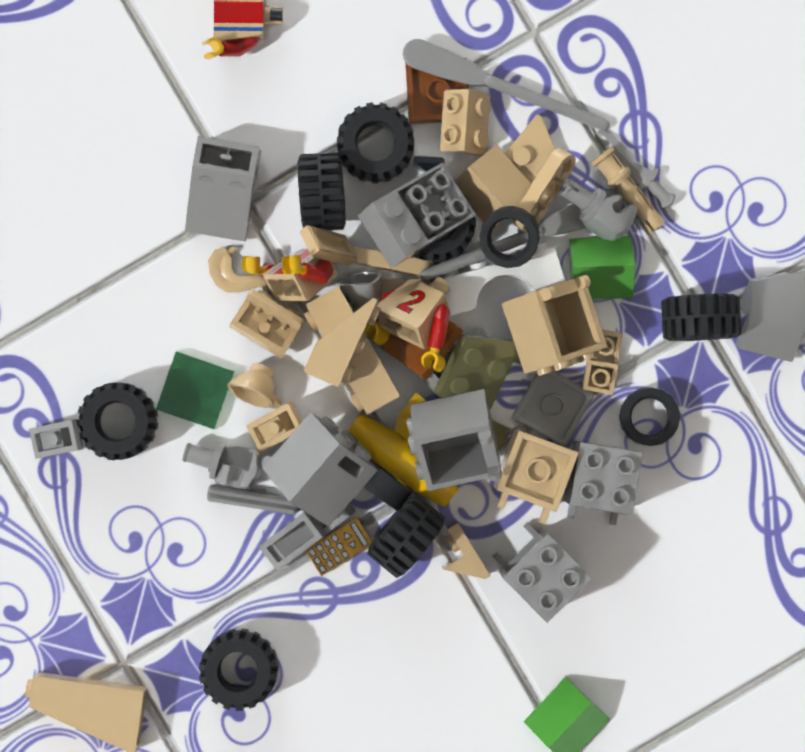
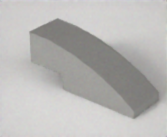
[259,503,356,571]

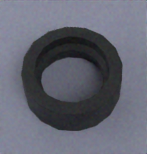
[479,206,540,268]
[619,388,680,446]
[364,459,412,511]

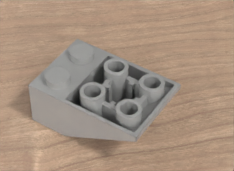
[185,136,262,242]
[358,162,476,269]

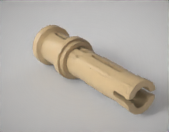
[591,146,665,233]

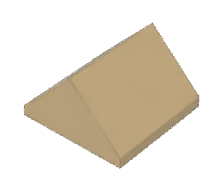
[455,144,532,229]

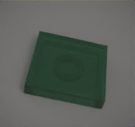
[156,351,235,429]

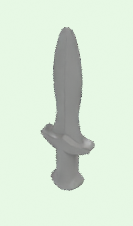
[597,130,676,208]

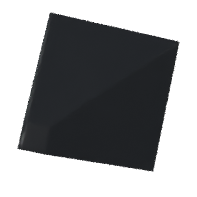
[413,156,445,173]

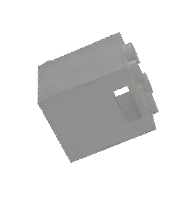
[407,389,502,491]
[261,412,378,527]
[563,440,643,525]
[492,522,592,623]

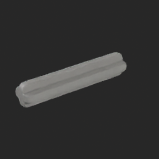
[207,485,297,515]

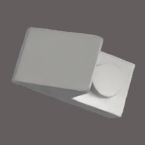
[29,419,83,459]

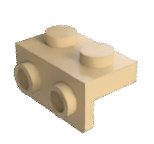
[440,89,491,156]
[229,288,304,359]

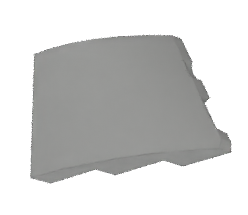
[735,271,805,362]

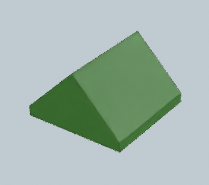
[569,236,636,299]
[523,677,610,752]

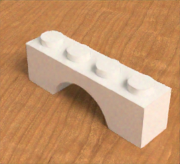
[440,243,565,317]

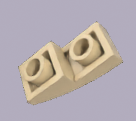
[582,329,623,395]

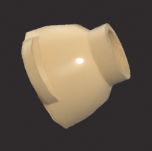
[227,363,281,409]

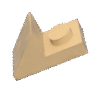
[246,401,302,453]
[442,521,491,579]

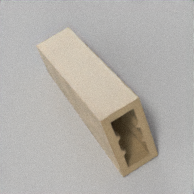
[25,672,148,752]

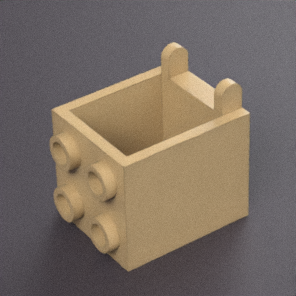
[501,275,607,376]
[493,429,579,525]

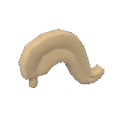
[208,246,270,294]

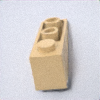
[303,298,381,387]

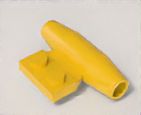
[348,393,459,508]

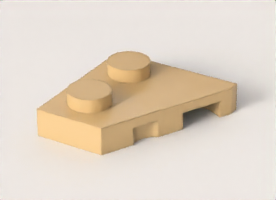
[505,114,556,184]

